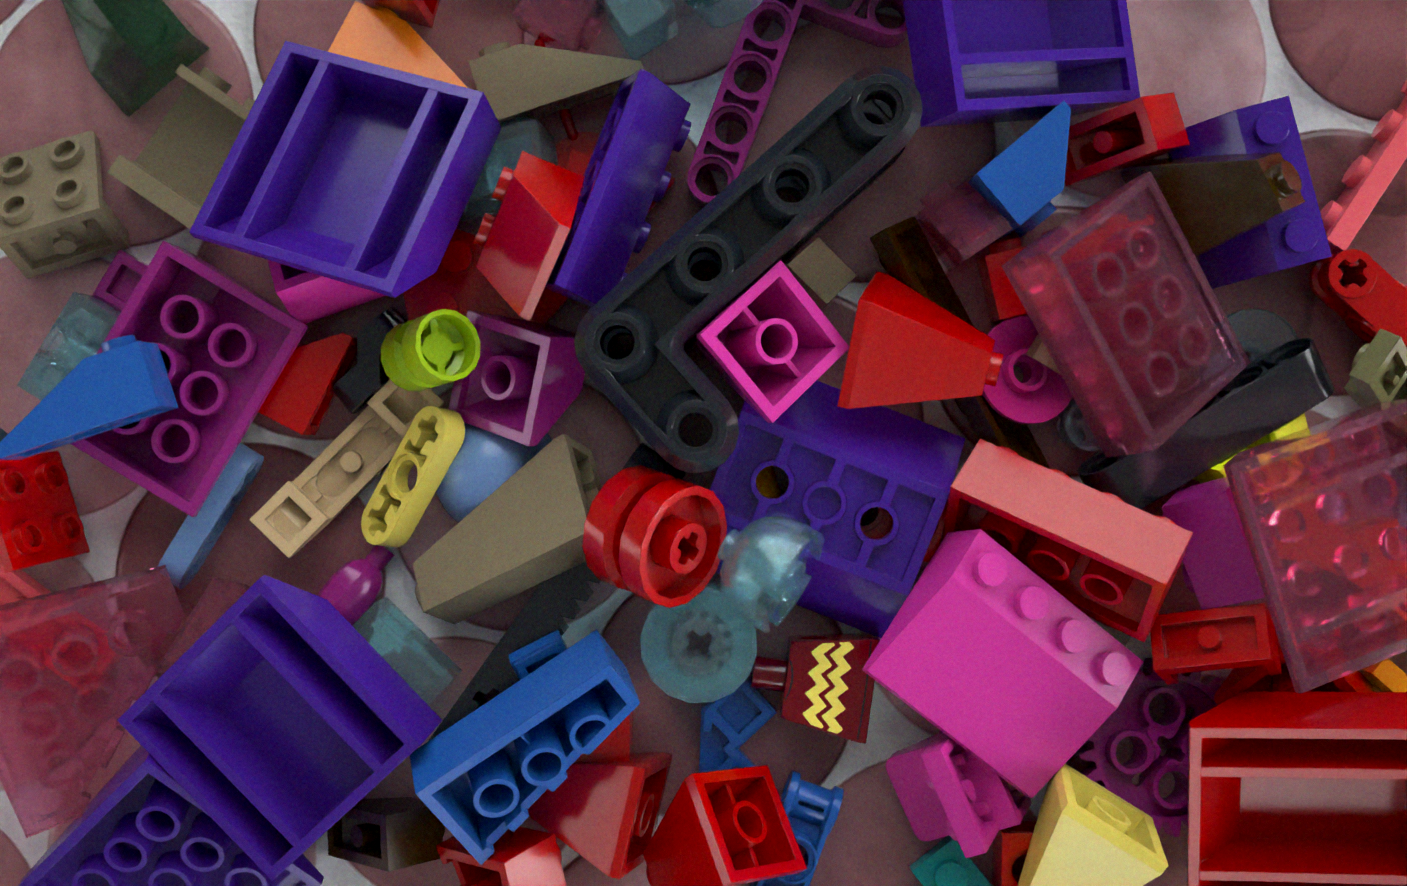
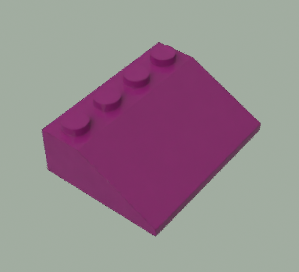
[70,241,309,517]

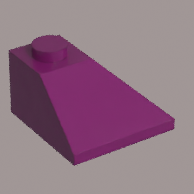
[449,310,585,447]

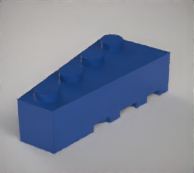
[409,629,640,865]

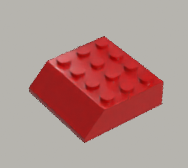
[1187,691,1407,886]

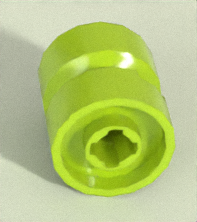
[381,309,480,392]

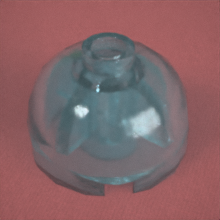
[718,516,825,633]

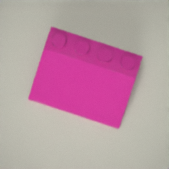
[862,529,1144,798]

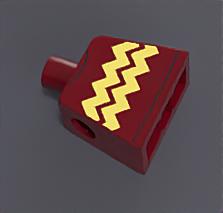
[750,633,880,744]

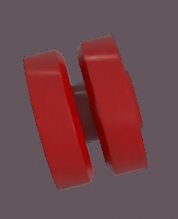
[582,465,727,608]

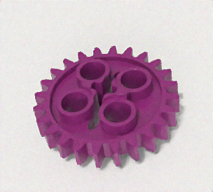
[1073,658,1221,837]

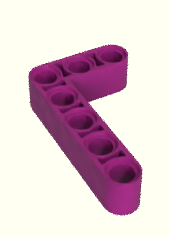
[687,0,908,208]

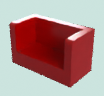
[1150,603,1282,685]

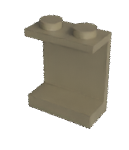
[107,64,255,229]

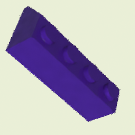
[545,69,691,308]

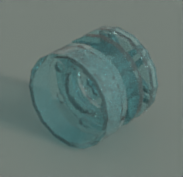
[640,580,757,703]

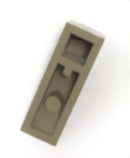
[468,42,644,132]

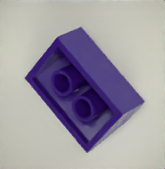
[1168,96,1332,291]

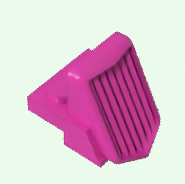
[885,731,1032,858]

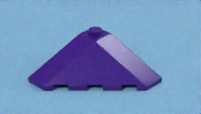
[18,746,324,886]

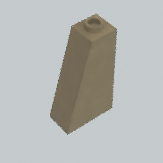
[413,434,602,624]

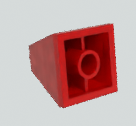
[837,271,1004,409]
[528,752,673,880]
[643,765,807,886]

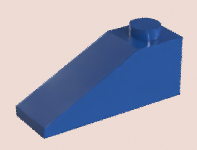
[0,335,179,460]

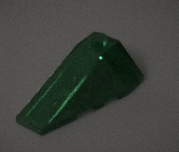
[62,0,210,117]

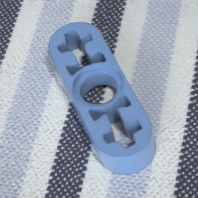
[156,442,264,589]

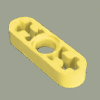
[361,406,465,547]

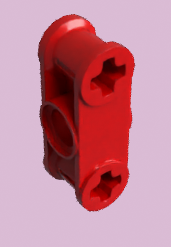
[1309,249,1407,347]

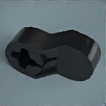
[331,307,407,414]

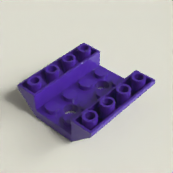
[710,380,965,638]

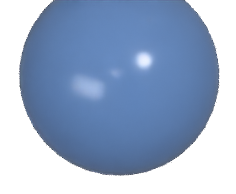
[436,422,552,523]

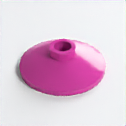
[982,316,1076,424]

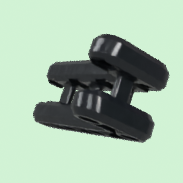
[574,65,923,473]

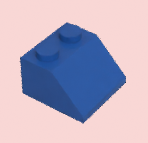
[960,101,1071,240]

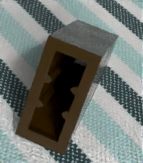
[1120,152,1305,269]

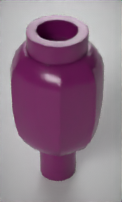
[317,545,395,626]

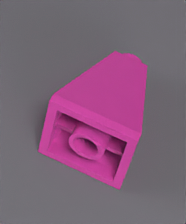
[696,260,849,423]

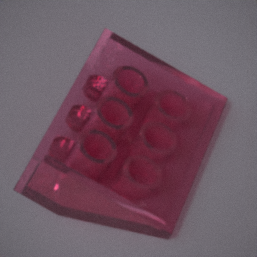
[1002,171,1250,457]

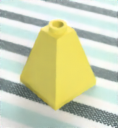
[1017,764,1169,886]

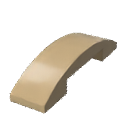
[249,379,445,558]

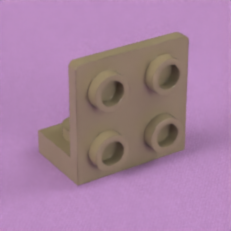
[0,130,129,279]

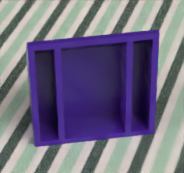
[903,0,1140,127]
[189,41,502,298]
[117,575,442,881]

